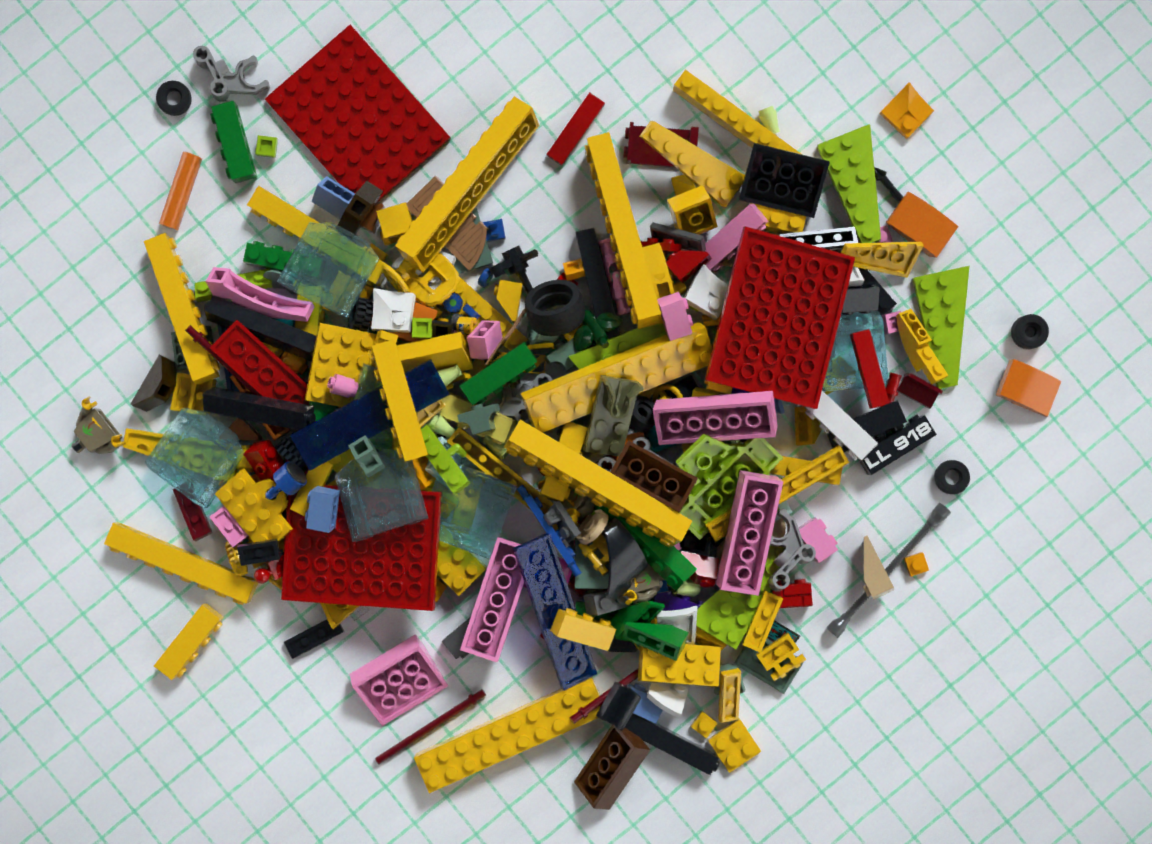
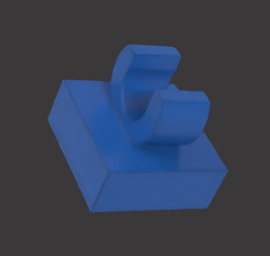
[483,219,506,242]

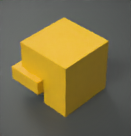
[376,202,413,246]

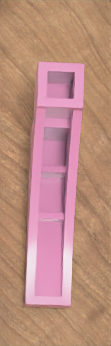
[206,267,314,322]

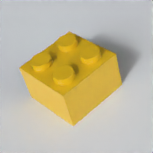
[667,185,718,235]

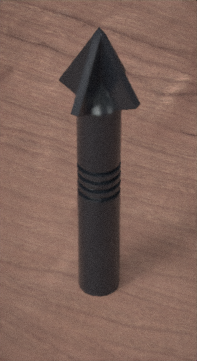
[874,167,903,203]

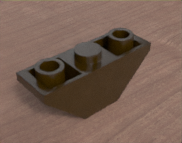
[336,181,383,240]
[131,354,176,412]

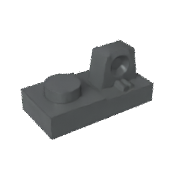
[543,500,581,543]

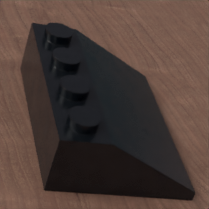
[739,143,830,218]

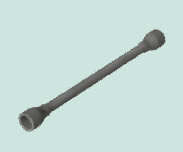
[826,503,951,638]

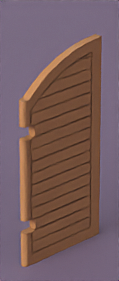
[407,176,489,271]

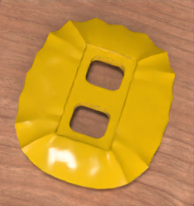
[400,252,460,307]

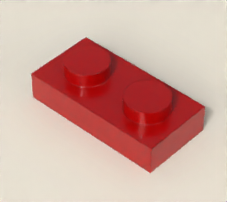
[641,238,682,252]

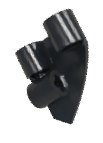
[601,518,648,599]

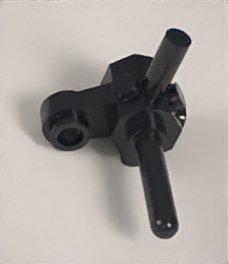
[489,245,538,294]

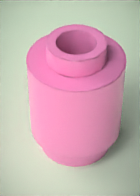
[327,374,358,398]

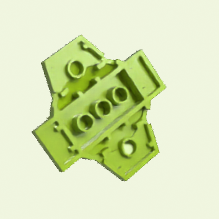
[675,434,783,540]

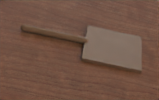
[485,309,526,366]

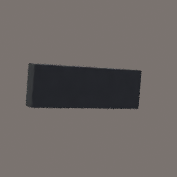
[284,619,345,659]

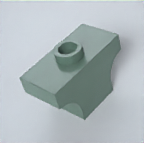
[544,338,578,372]
[457,403,500,435]
[348,435,385,478]

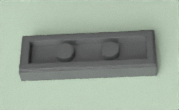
[650,222,706,251]

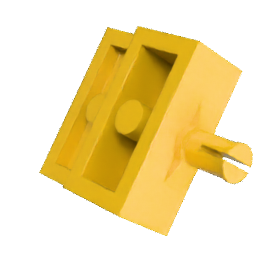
[170,372,217,417]

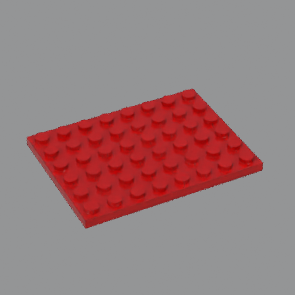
[265,24,451,206]
[705,226,855,409]
[281,485,442,611]

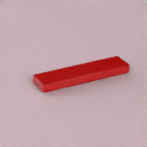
[546,92,605,166]
[850,329,890,409]

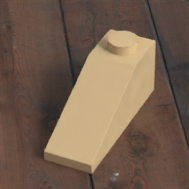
[862,536,894,600]

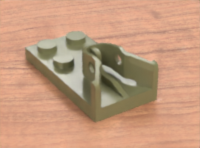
[583,375,643,457]

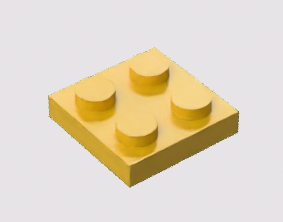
[707,718,762,773]

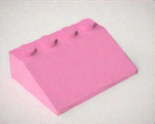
[350,634,448,726]

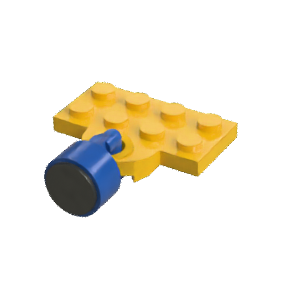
[215,462,307,542]

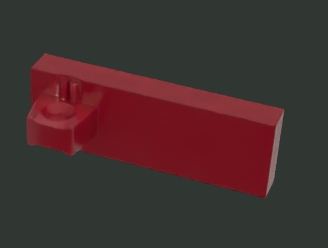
[172,481,213,542]

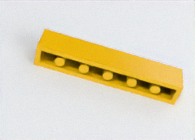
[368,339,428,462]

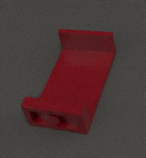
[623,122,699,167]

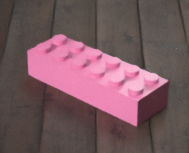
[653,391,778,445]
[716,470,783,596]
[460,537,536,662]

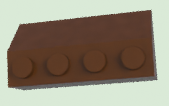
[610,440,698,513]
[574,724,650,810]

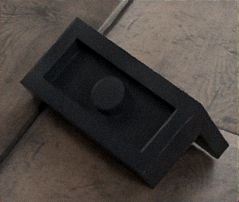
[237,539,283,566]
[596,682,641,731]

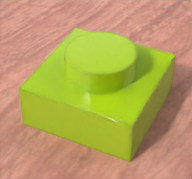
[255,135,278,158]
[412,318,432,339]

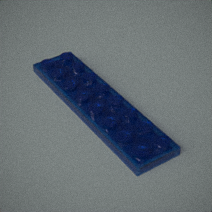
[290,359,449,470]
[513,533,597,691]

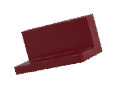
[897,373,943,409]

